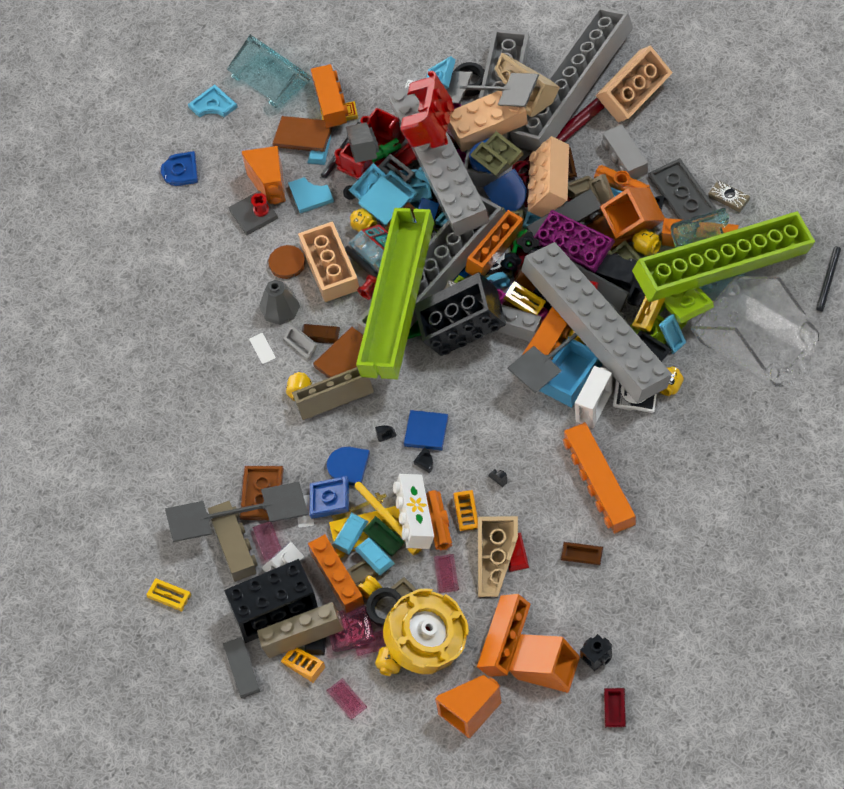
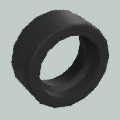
[454,62,485,97]
[366,587,402,627]

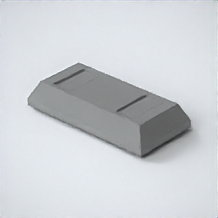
[283,323,317,360]

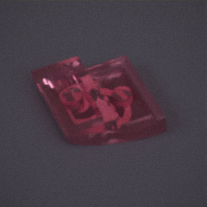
[330,605,375,652]

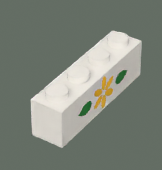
[393,474,434,549]

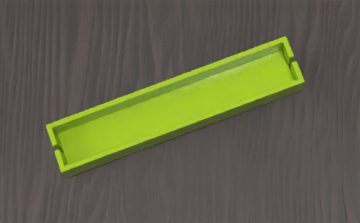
[356,208,434,380]

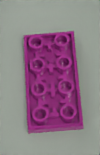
[534,210,615,273]

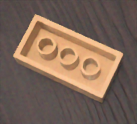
[596,46,673,122]
[448,91,528,152]
[527,136,569,218]
[298,221,359,302]

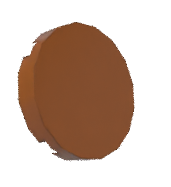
[268,245,305,279]

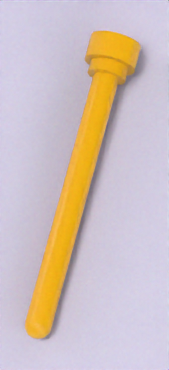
[355,482,422,556]

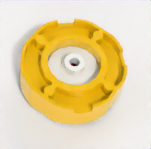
[383,589,469,674]

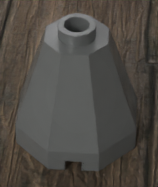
[259,280,300,325]

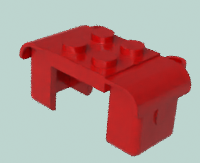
[400,71,454,149]
[334,108,405,180]

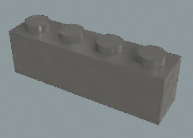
[346,122,379,163]
[527,189,603,249]

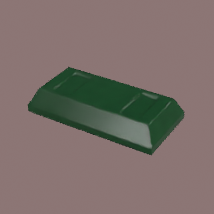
[362,516,405,557]

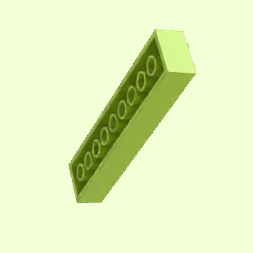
[632,211,815,302]

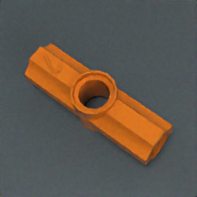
[594,165,650,191]
[426,490,452,551]

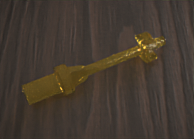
[331,492,387,521]

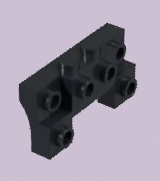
[587,253,645,307]

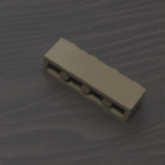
[292,367,374,420]
[207,500,258,582]
[257,602,344,658]

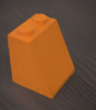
[242,146,286,204]
[600,188,665,239]
[509,634,580,693]
[435,675,502,739]

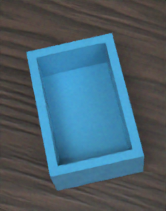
[539,337,602,408]

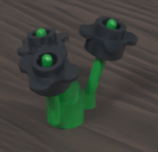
[500,230,539,271]

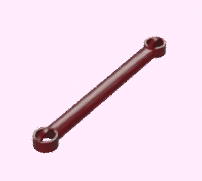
[512,98,605,180]

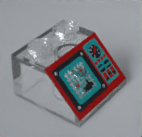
[348,225,388,272]

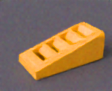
[453,490,478,532]
[281,648,325,683]

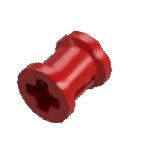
[251,193,269,217]
[357,275,377,300]

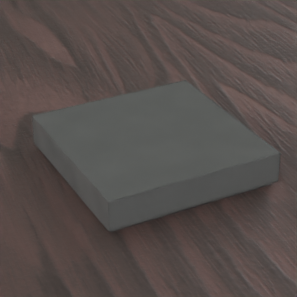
[228,191,278,236]

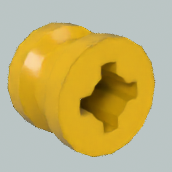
[357,575,382,599]

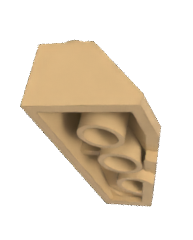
[495,53,560,117]
[478,516,518,597]

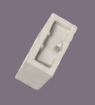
[575,366,613,428]

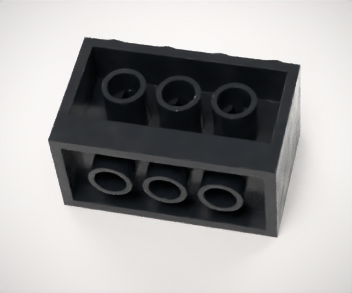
[415,272,506,356]
[224,559,318,644]

